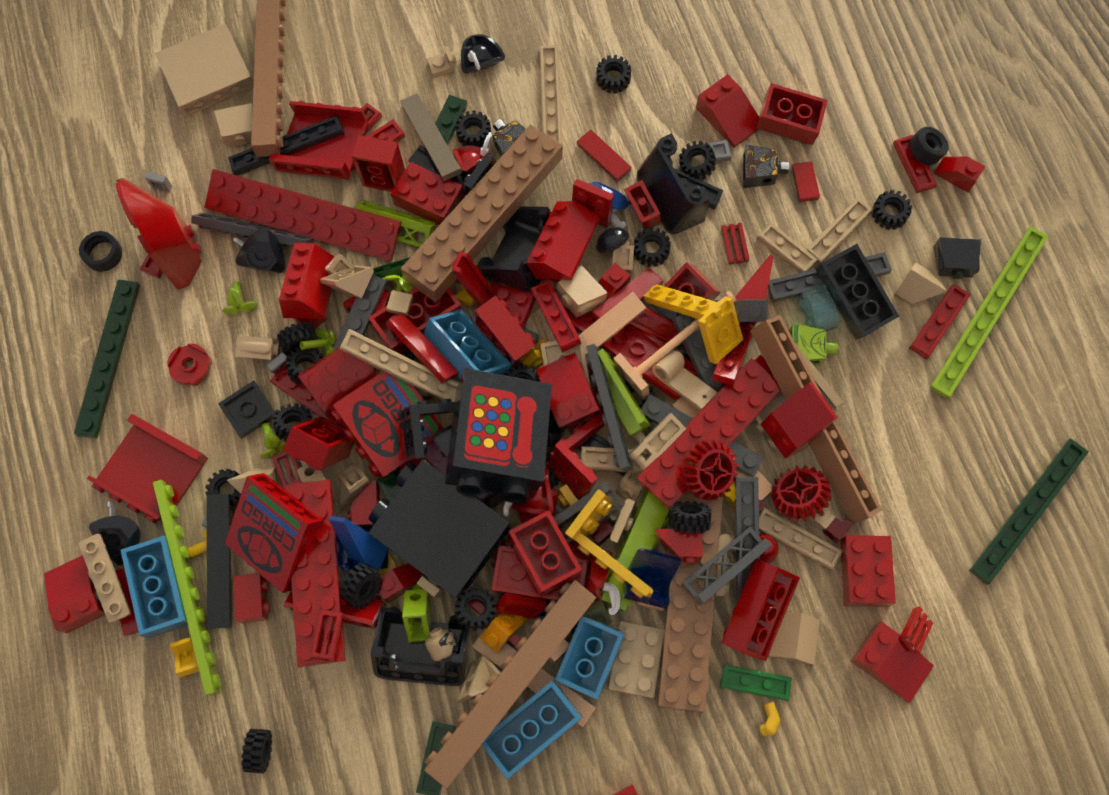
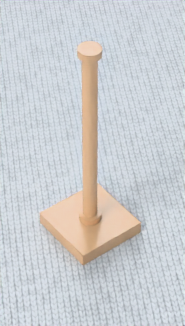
[614,291,736,401]

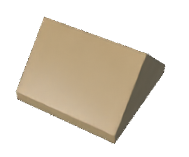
[320,265,374,298]
[768,612,820,666]

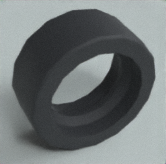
[79,231,122,272]

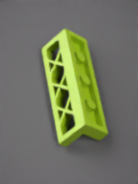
[355,200,437,247]
[590,349,650,437]

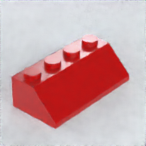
[526,201,601,280]
[279,243,334,319]
[721,558,800,661]
[284,590,386,629]

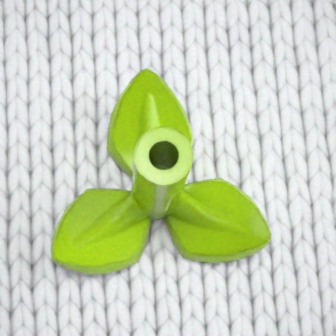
[382,275,413,293]
[222,281,258,315]
[300,330,336,357]
[261,423,286,458]

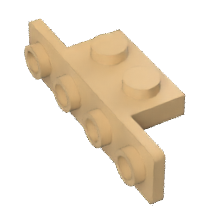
[78,534,131,623]

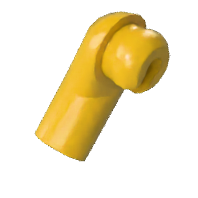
[188,530,207,557]
[760,702,780,737]

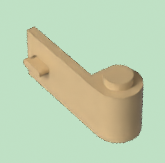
[652,350,718,410]

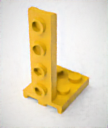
[643,284,743,364]
[565,489,653,598]

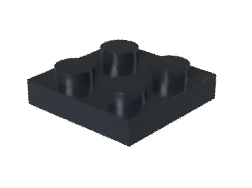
[218,380,276,439]

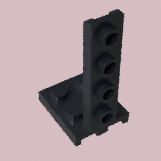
[408,145,494,195]
[400,398,455,462]

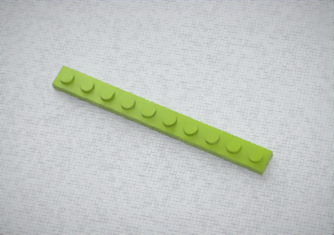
[929,226,1048,399]
[153,480,222,696]

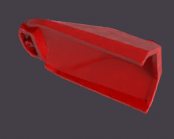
[115,178,202,290]

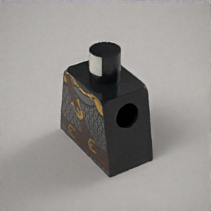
[493,119,526,157]
[743,144,789,188]

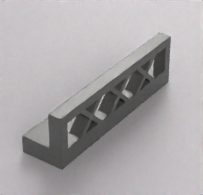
[553,482,623,544]
[682,527,772,605]

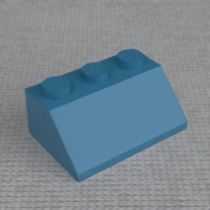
[555,615,626,699]

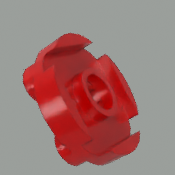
[167,344,212,386]

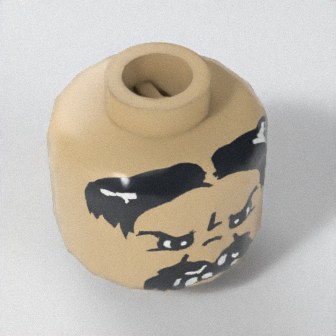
[425,627,459,663]

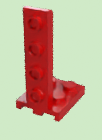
[550,179,614,284]
[452,251,536,330]
[545,408,605,500]

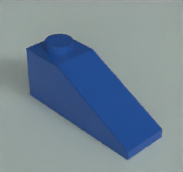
[329,516,389,571]

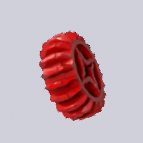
[681,440,739,501]
[771,465,832,522]

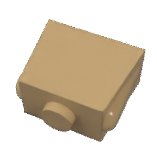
[214,103,253,147]
[556,265,607,318]
[235,335,280,360]

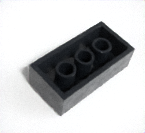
[814,244,900,340]

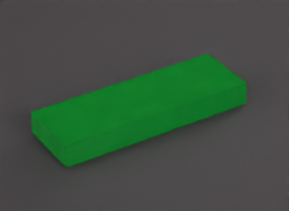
[720,664,792,701]

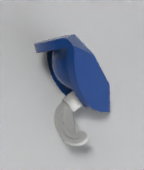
[588,181,630,228]

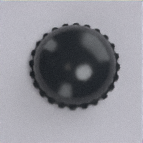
[596,227,629,253]

